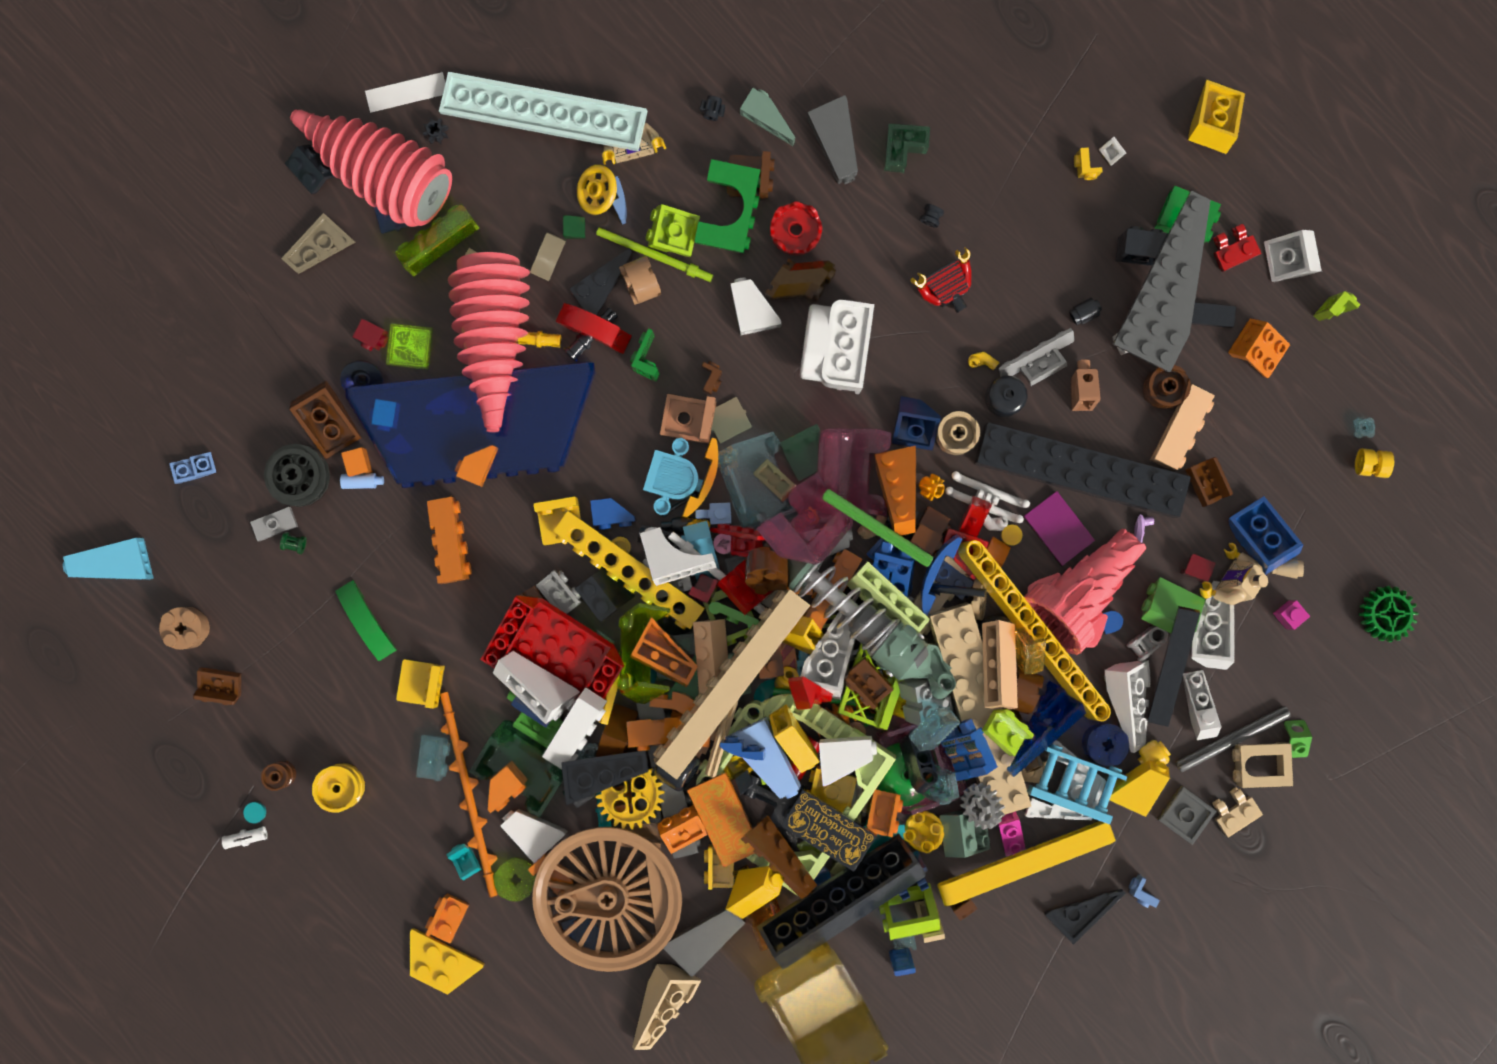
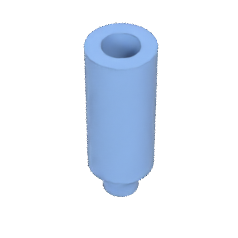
[340,473,384,489]

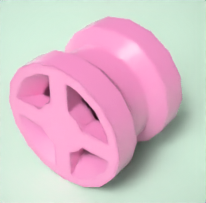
[713,534,731,554]

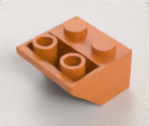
[488,760,528,813]

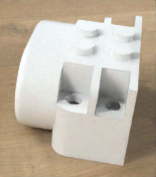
[800,300,874,394]

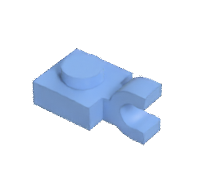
[695,503,731,524]

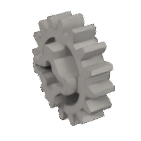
[961,782,1005,830]

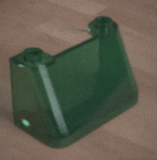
[469,720,563,818]

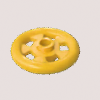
[577,165,617,215]

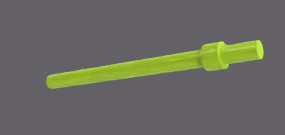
[596,227,713,282]

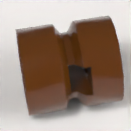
[261,761,296,791]

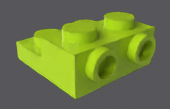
[646,204,700,257]

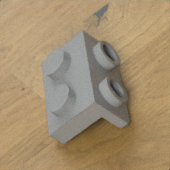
[536,570,582,614]

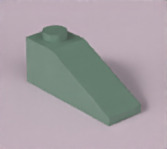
[740,88,795,146]

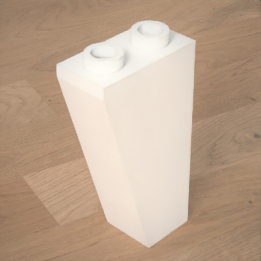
[493,651,580,724]

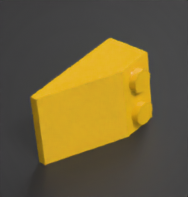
[1188,80,1245,154]

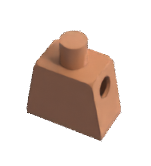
[1071,360,1100,411]

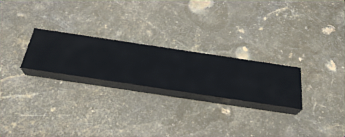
[1147,606,1200,727]

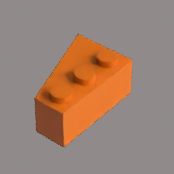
[630,617,698,687]

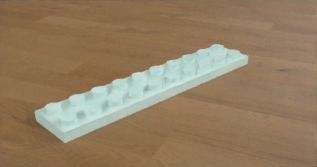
[439,72,648,151]

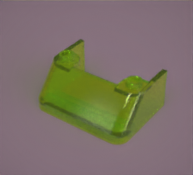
[617,603,670,704]

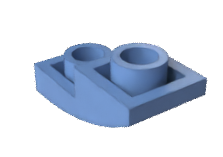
[169,452,216,484]

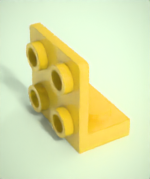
[534,497,583,545]
[396,659,445,709]

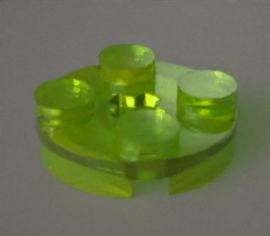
[494,858,537,901]

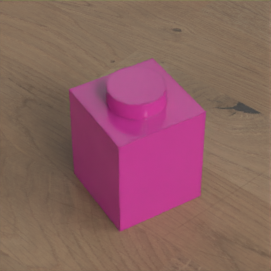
[1273,600,1310,630]

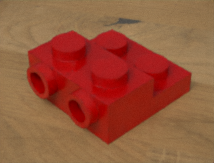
[717,559,774,615]

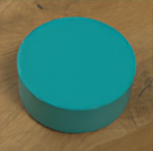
[243,801,266,823]

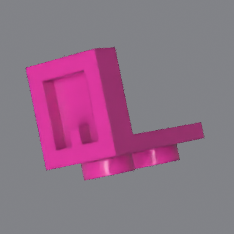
[997,811,1026,856]

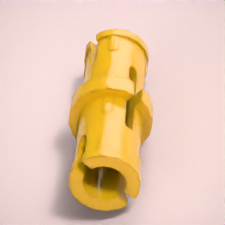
[518,331,561,348]

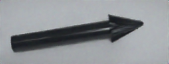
[930,582,987,597]

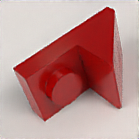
[788,676,833,710]

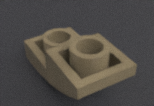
[530,232,566,281]

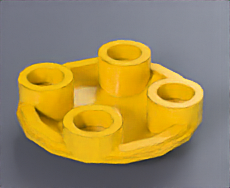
[903,811,944,853]

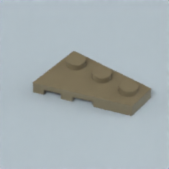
[281,213,355,274]

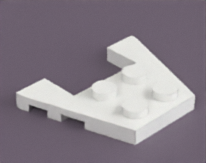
[1025,739,1106,820]

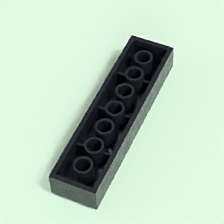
[757,833,927,970]

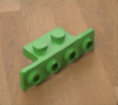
[507,690,563,748]

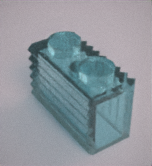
[909,707,960,751]

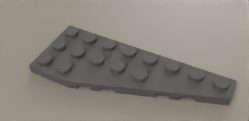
[1112,191,1211,372]

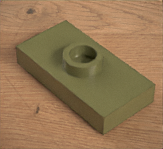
[753,459,797,502]

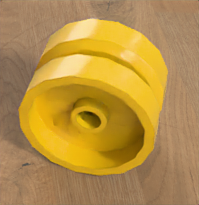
[312,763,365,813]

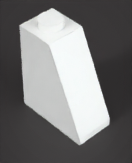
[731,278,781,335]
[819,736,877,786]
[501,809,568,863]

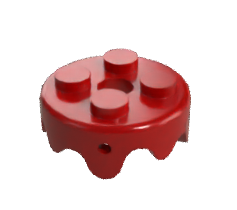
[770,202,822,256]

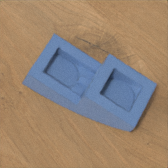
[613,176,627,225]

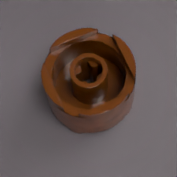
[1143,365,1191,409]
[745,547,788,595]
[1013,667,1044,715]

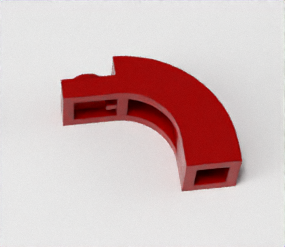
[555,303,632,354]

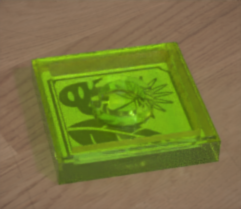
[386,324,433,370]

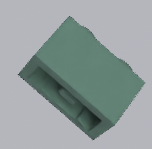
[940,810,990,858]

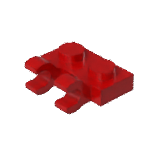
[1213,224,1262,272]

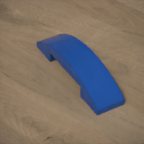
[921,534,962,616]

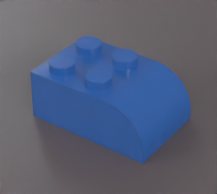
[1229,496,1303,575]

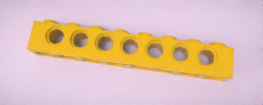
[553,511,705,630]

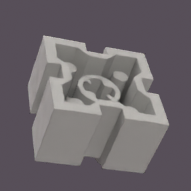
[899,678,953,727]

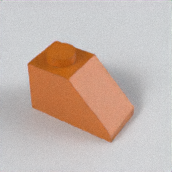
[455,445,499,487]

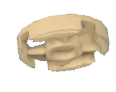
[971,579,987,621]

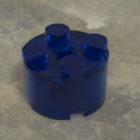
[1082,722,1129,766]

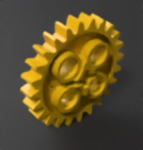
[596,768,665,830]

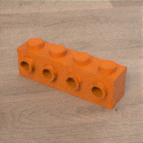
[803,549,862,630]

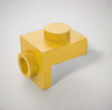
[1074,147,1103,180]

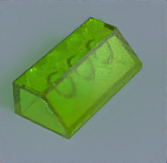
[395,204,479,277]

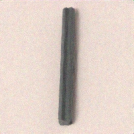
[1176,706,1290,772]

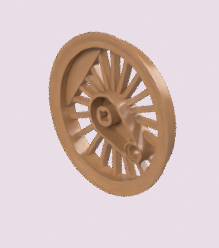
[532,827,682,972]

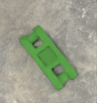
[708,602,759,628]

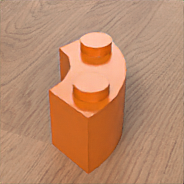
[627,717,682,751]

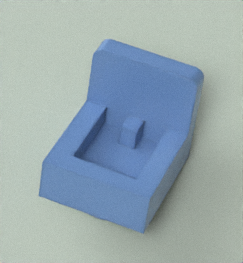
[1129,874,1160,908]

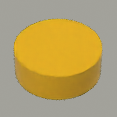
[1001,525,1022,546]

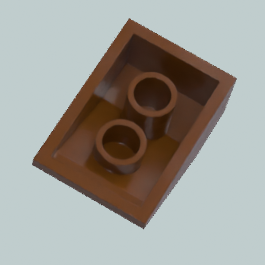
[289,381,361,459]

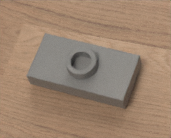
[250,507,298,541]

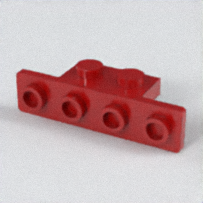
[710,524,774,557]

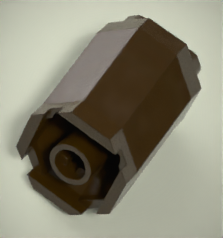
[765,259,836,302]

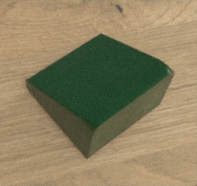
[563,215,585,239]

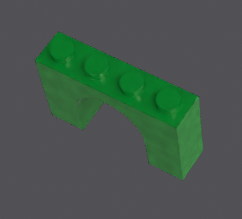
[694,159,761,254]

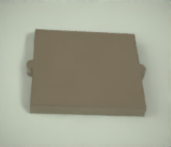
[711,397,752,444]

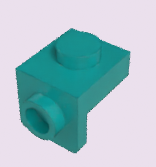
[446,844,481,881]

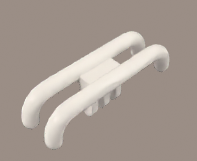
[945,471,1030,523]

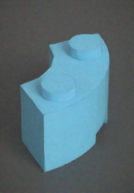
[681,521,720,581]

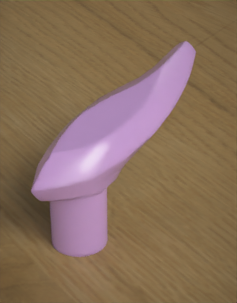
[1134,514,1154,543]

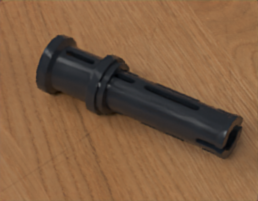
[563,308,618,362]

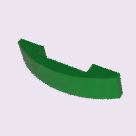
[335,580,397,661]

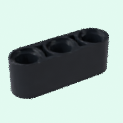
[900,728,938,794]

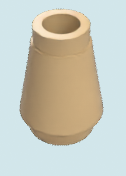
[1271,558,1304,579]

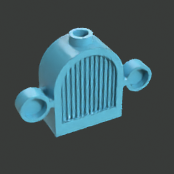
[643,438,703,515]

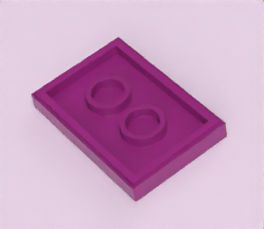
[1023,491,1095,566]

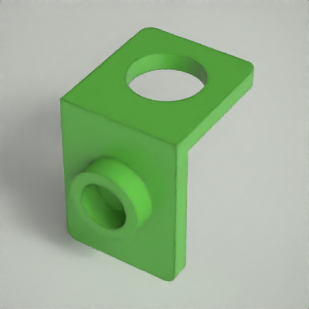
[1284,720,1312,758]

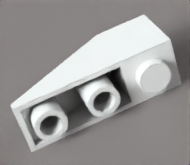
[1183,670,1221,740]

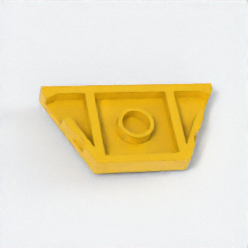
[410,928,485,995]

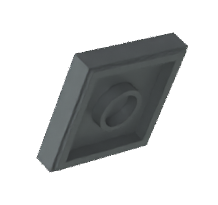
[1157,786,1217,845]

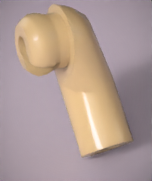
[858,515,887,539]

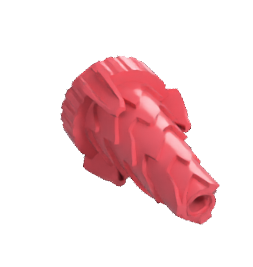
[1024,529,1146,655]

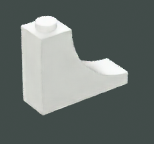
[640,527,717,586]

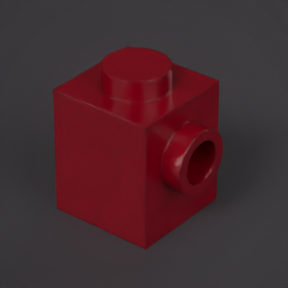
[353,319,389,352]

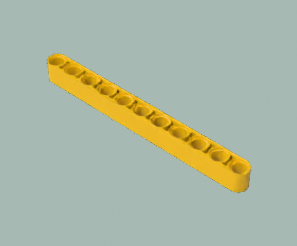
[958,540,1111,721]

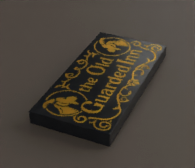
[781,789,877,871]

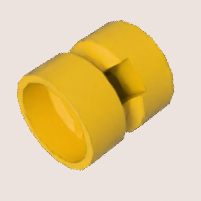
[1355,448,1394,478]

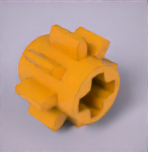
[919,473,945,501]

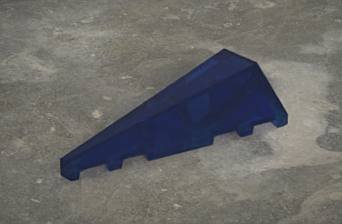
[1006,681,1086,777]

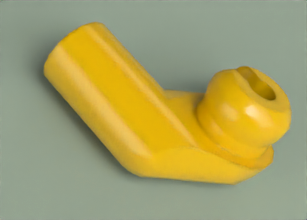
[968,352,999,370]

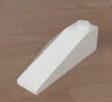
[1191,581,1234,670]
[800,612,856,700]
[1104,660,1150,753]

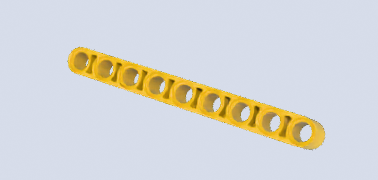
[937,821,1116,906]

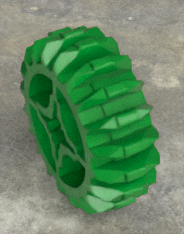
[1358,586,1419,642]

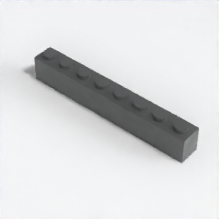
[634,687,702,859]

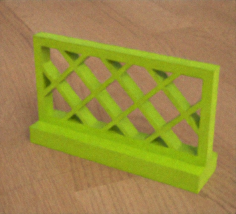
[837,643,903,730]

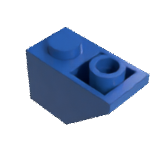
[590,498,636,530]

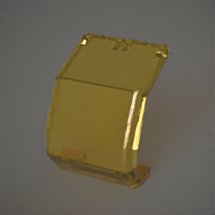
[754,942,889,1064]

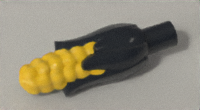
[661,517,711,534]

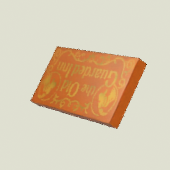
[687,772,755,867]

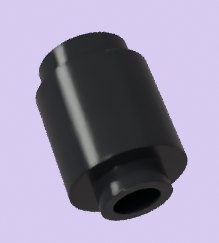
[1069,298,1102,326]

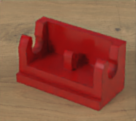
[957,496,992,537]

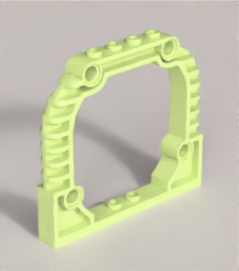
[696,694,896,896]

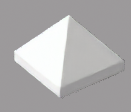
[1099,137,1126,166]

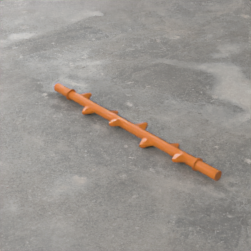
[440,692,498,897]

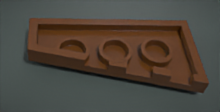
[741,815,817,899]

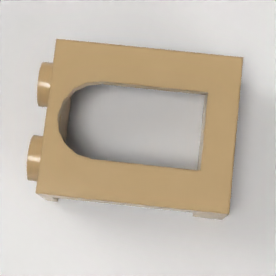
[1232,742,1293,788]

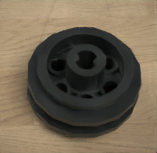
[264,444,330,507]

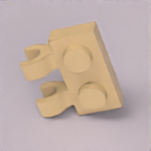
[1212,787,1263,838]

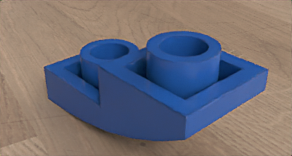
[720,736,766,760]

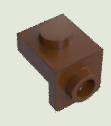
[701,361,722,395]

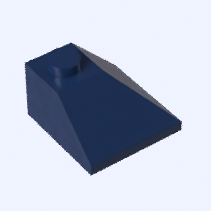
[892,396,941,450]

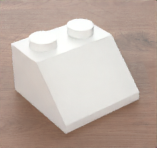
[1264,230,1321,282]

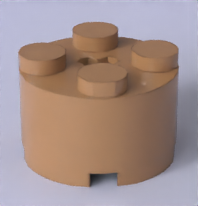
[619,256,661,305]
[159,607,210,650]

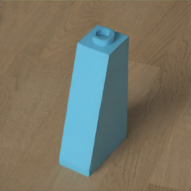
[63,538,153,579]

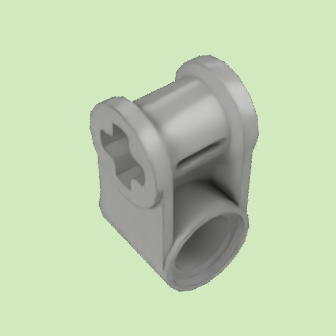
[1126,625,1168,662]

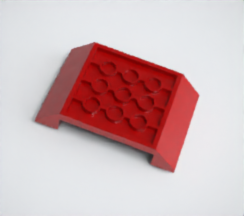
[480,596,625,700]

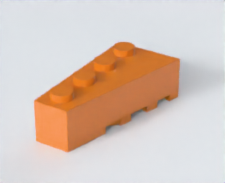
[875,446,916,536]
[427,497,472,584]

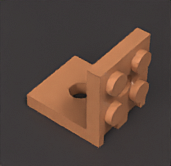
[660,394,716,444]

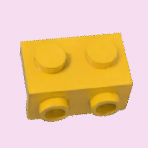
[704,844,734,890]

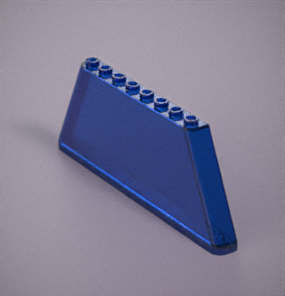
[345,363,596,488]

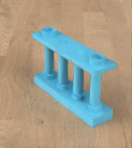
[1027,744,1127,824]

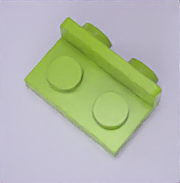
[1313,291,1360,321]
[982,709,1034,756]

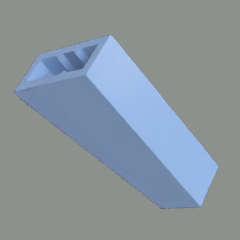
[728,717,801,799]

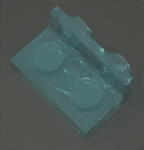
[416,735,450,781]
[919,764,959,805]

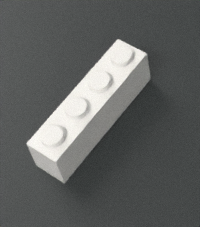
[542,688,607,769]

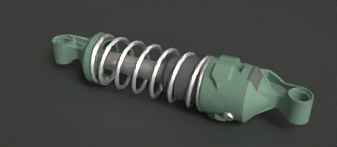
[763,533,956,699]

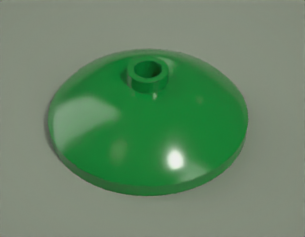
[876,743,932,806]

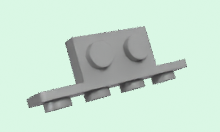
[999,328,1074,386]

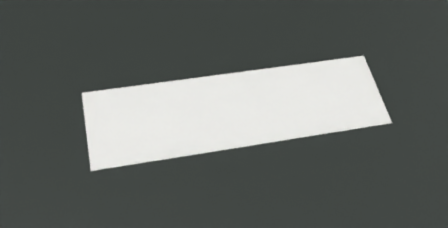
[365,72,445,113]

